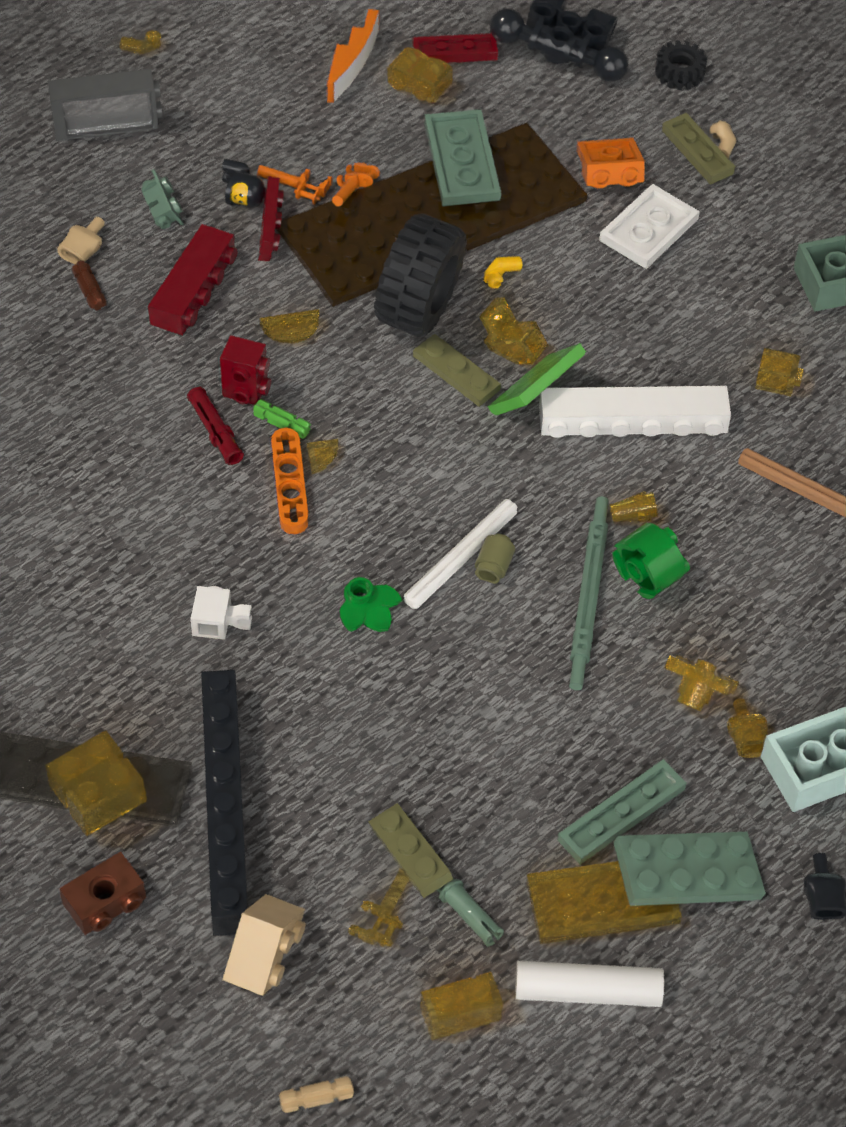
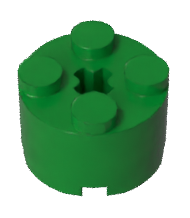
[612,523,690,599]

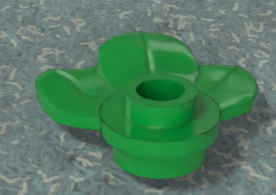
[340,577,402,632]

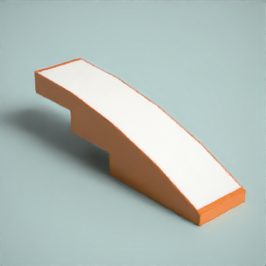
[327,9,379,103]

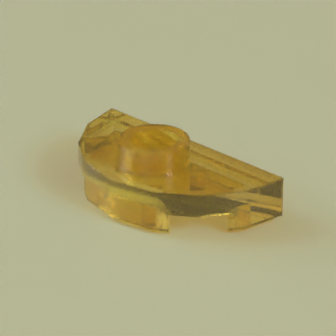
[259,309,319,343]

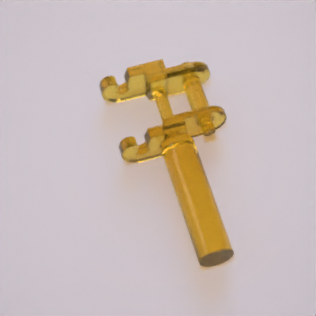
[348,868,409,947]

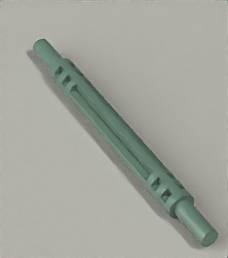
[569,496,609,690]

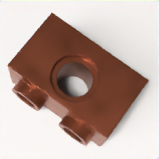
[59,851,146,935]

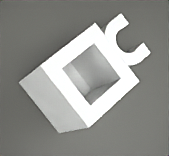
[191,586,252,639]

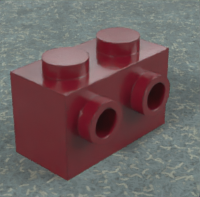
[220,335,271,405]

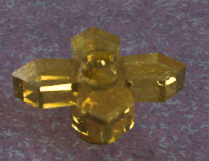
[664,655,740,711]

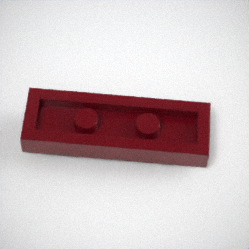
[412,33,498,64]
[258,176,284,261]

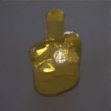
[727,698,769,758]

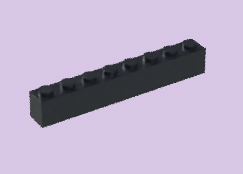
[201,670,248,936]

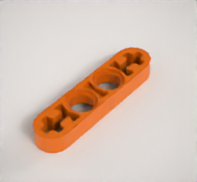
[271,428,309,534]

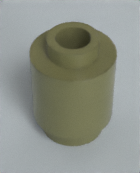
[475,534,516,584]

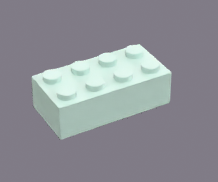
[761,707,846,812]

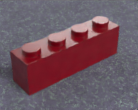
[148,224,238,336]

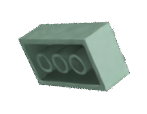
[794,235,846,312]

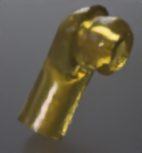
[120,30,162,55]

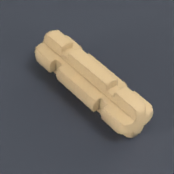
[279,1077,354,1113]

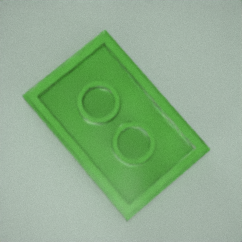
[488,343,586,415]

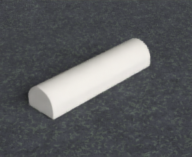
[515,961,664,1007]

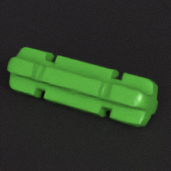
[253,399,311,439]

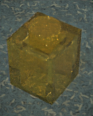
[755,348,804,397]

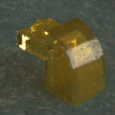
[479,297,548,365]

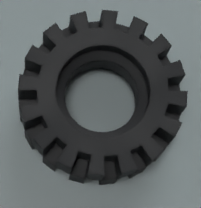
[655,40,707,90]

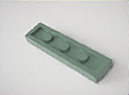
[557,759,686,865]

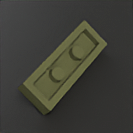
[662,113,735,184]
[413,333,501,407]
[368,803,453,898]

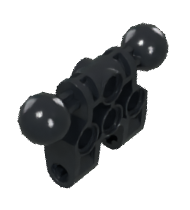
[490,0,628,82]

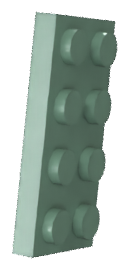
[424,109,501,206]
[614,832,766,906]

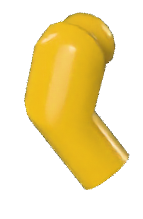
[484,256,523,289]

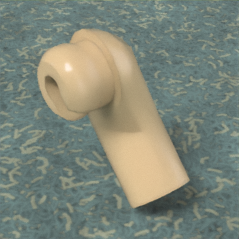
[710,121,736,158]

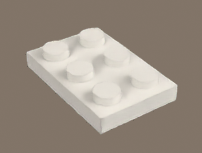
[599,184,700,269]

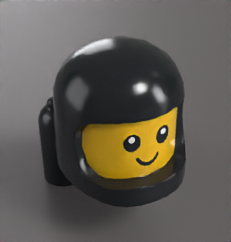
[222,159,265,208]

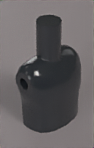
[803,853,846,920]

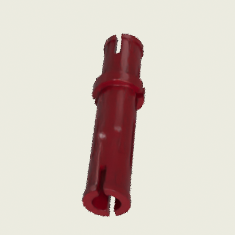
[187,386,244,465]

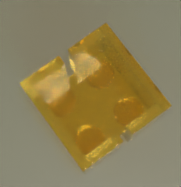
[45,730,147,836]

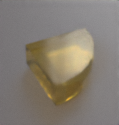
[307,439,338,474]

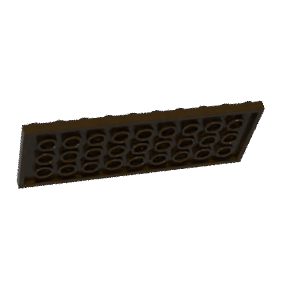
[276,122,588,307]

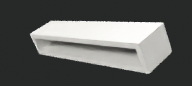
[539,386,731,438]

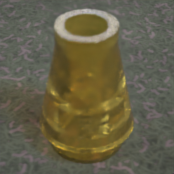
[609,491,658,523]

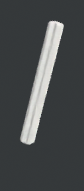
[404,499,518,609]

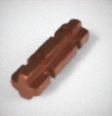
[72,260,107,311]

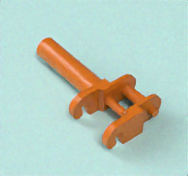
[332,163,380,206]
[257,165,333,205]

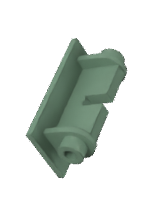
[141,169,184,229]

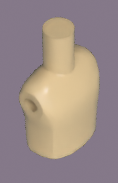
[57,217,105,264]

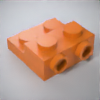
[577,138,645,188]

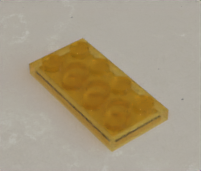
[526,861,682,944]

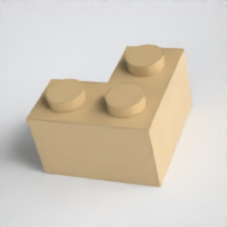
[223,894,306,996]

